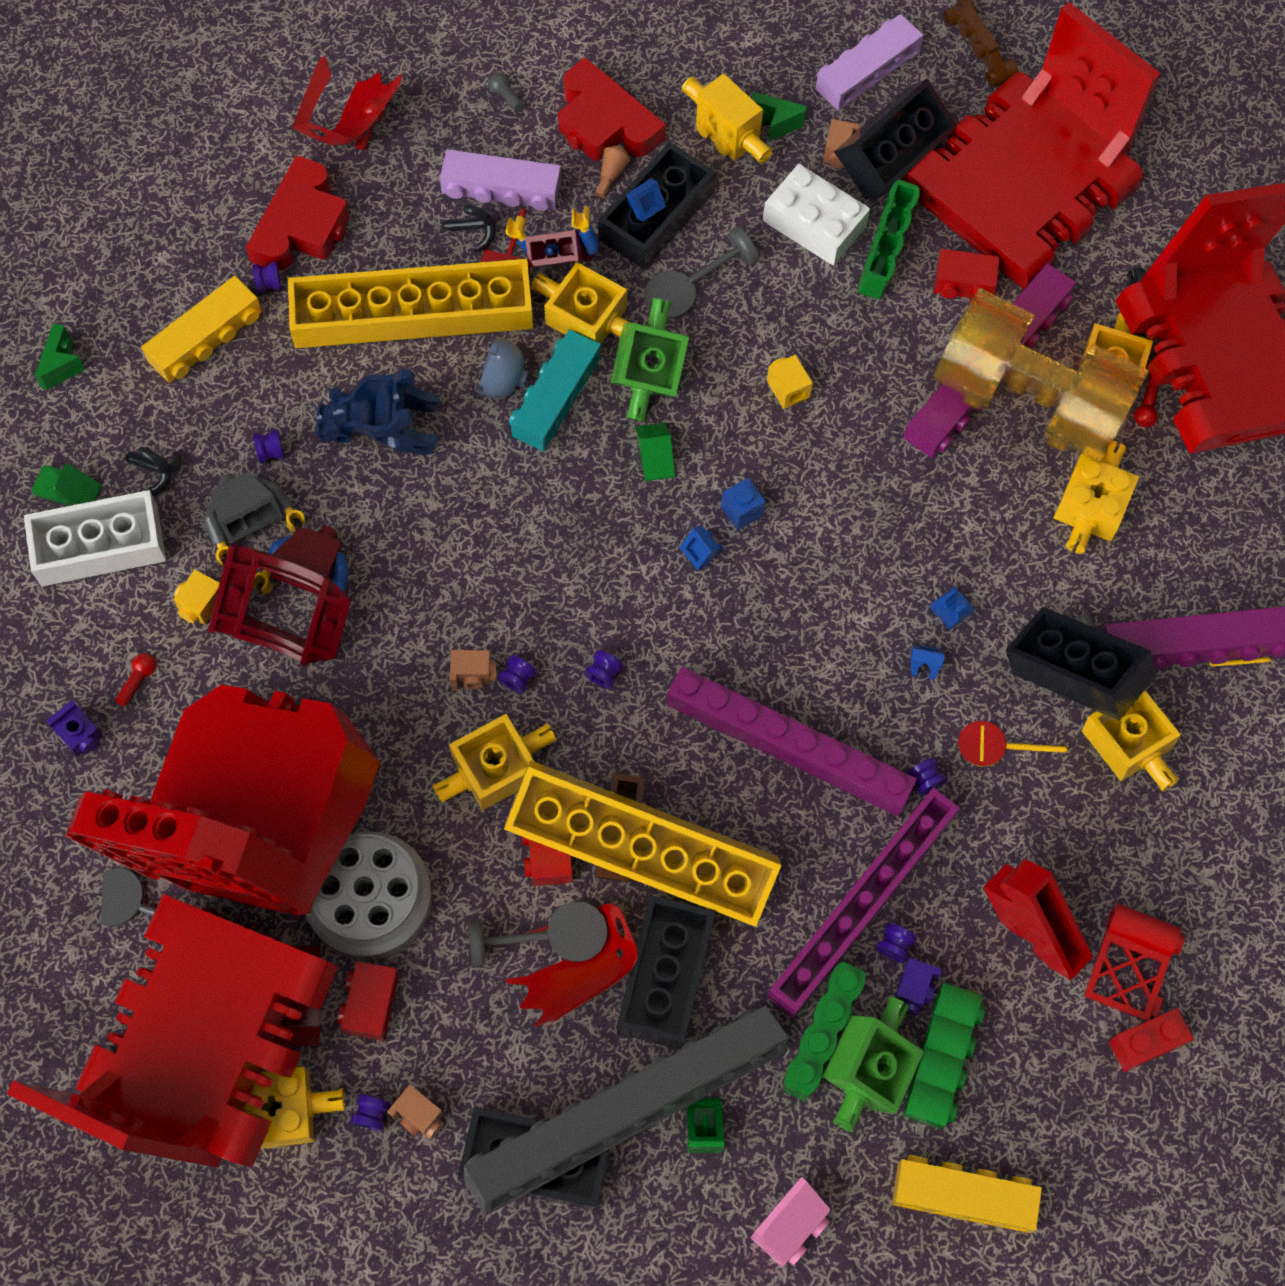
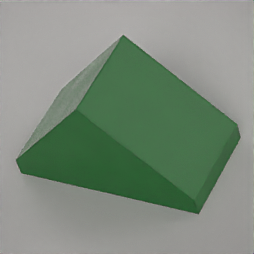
[635,422,675,482]
[687,1098,724,1153]

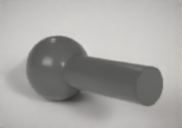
[488,73,525,112]

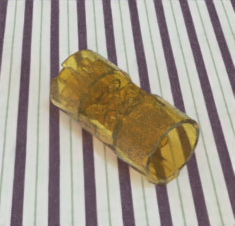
[933,288,1149,463]

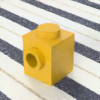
[767,354,813,409]
[173,569,219,625]

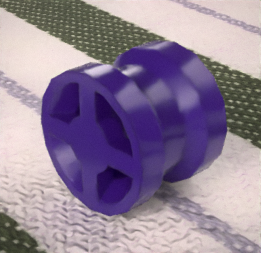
[252,261,282,294]
[253,429,285,464]
[584,650,624,689]
[496,655,537,694]
[907,757,948,797]
[876,923,917,964]
[350,1094,391,1132]

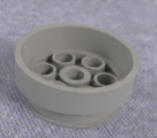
[306,831,432,961]

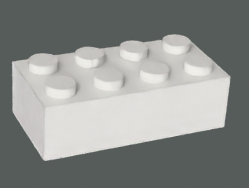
[24,490,166,587]

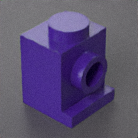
[46,700,103,757]
[894,958,942,1015]

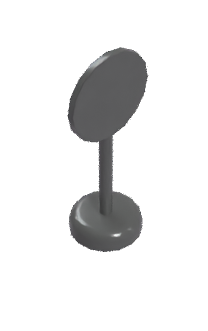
[644,226,759,319]
[101,868,220,927]
[468,901,607,968]

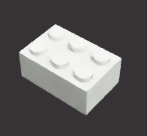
[763,164,871,266]

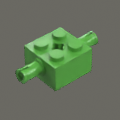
[610,298,689,422]
[823,997,924,1132]

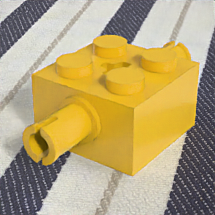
[682,73,773,164]
[531,262,631,344]
[1072,313,1153,423]
[1053,441,1139,554]
[1082,690,1181,792]
[432,714,557,811]
[244,1066,346,1149]

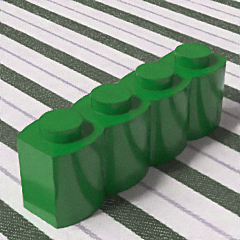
[858,179,919,300]
[783,962,865,1102]
[902,982,986,1130]

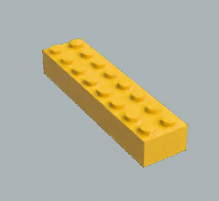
[288,259,533,348]
[504,760,781,927]

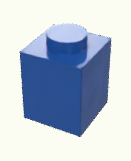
[721,478,766,531]

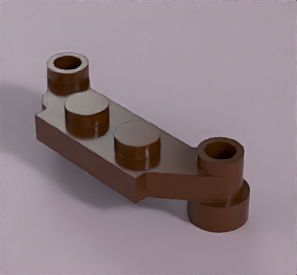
[943,0,1019,88]

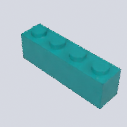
[509,329,601,452]

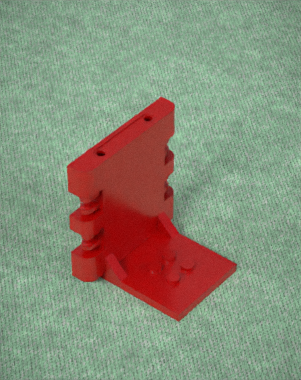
[900,2,1161,290]
[1115,183,1285,454]
[7,894,339,1168]

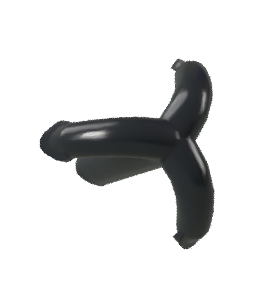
[442,204,499,253]
[125,447,182,495]

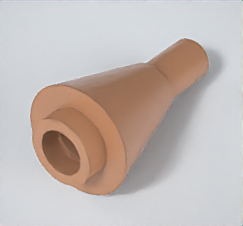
[595,145,631,199]

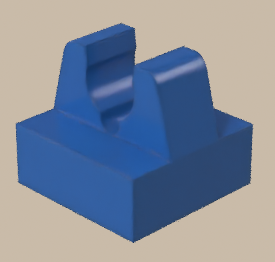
[626,178,666,222]
[679,525,723,571]
[930,586,975,630]
[910,643,945,680]

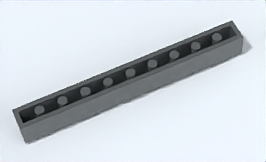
[464,1005,789,1217]

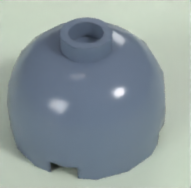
[475,336,528,398]

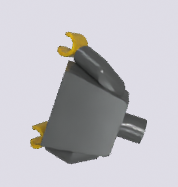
[204,472,305,567]

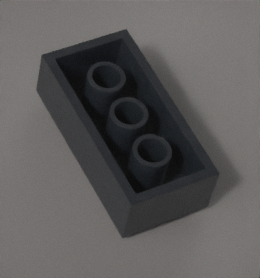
[834,79,957,200]
[598,142,716,270]
[1006,607,1156,721]
[617,895,716,1050]
[457,1107,610,1212]

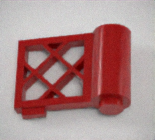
[1083,903,1185,1021]

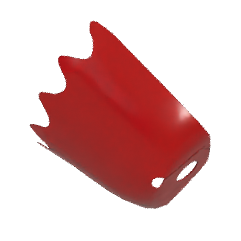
[292,56,413,145]
[506,904,637,1029]

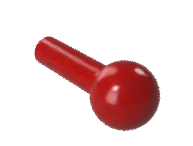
[354,99,385,151]
[1134,374,1159,427]
[115,653,157,706]

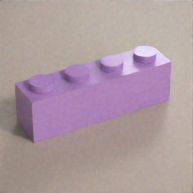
[815,14,924,111]
[440,149,561,211]

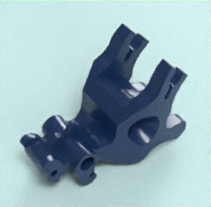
[316,369,439,455]

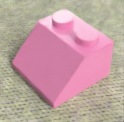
[750,1177,830,1267]

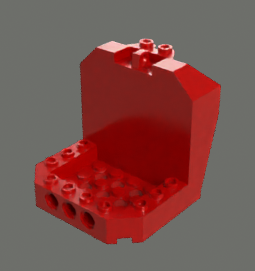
[65,684,380,916]

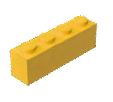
[141,275,262,383]
[892,1155,1042,1233]

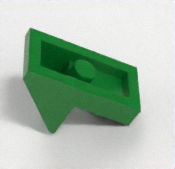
[750,91,807,142]
[35,324,86,390]
[31,463,102,506]

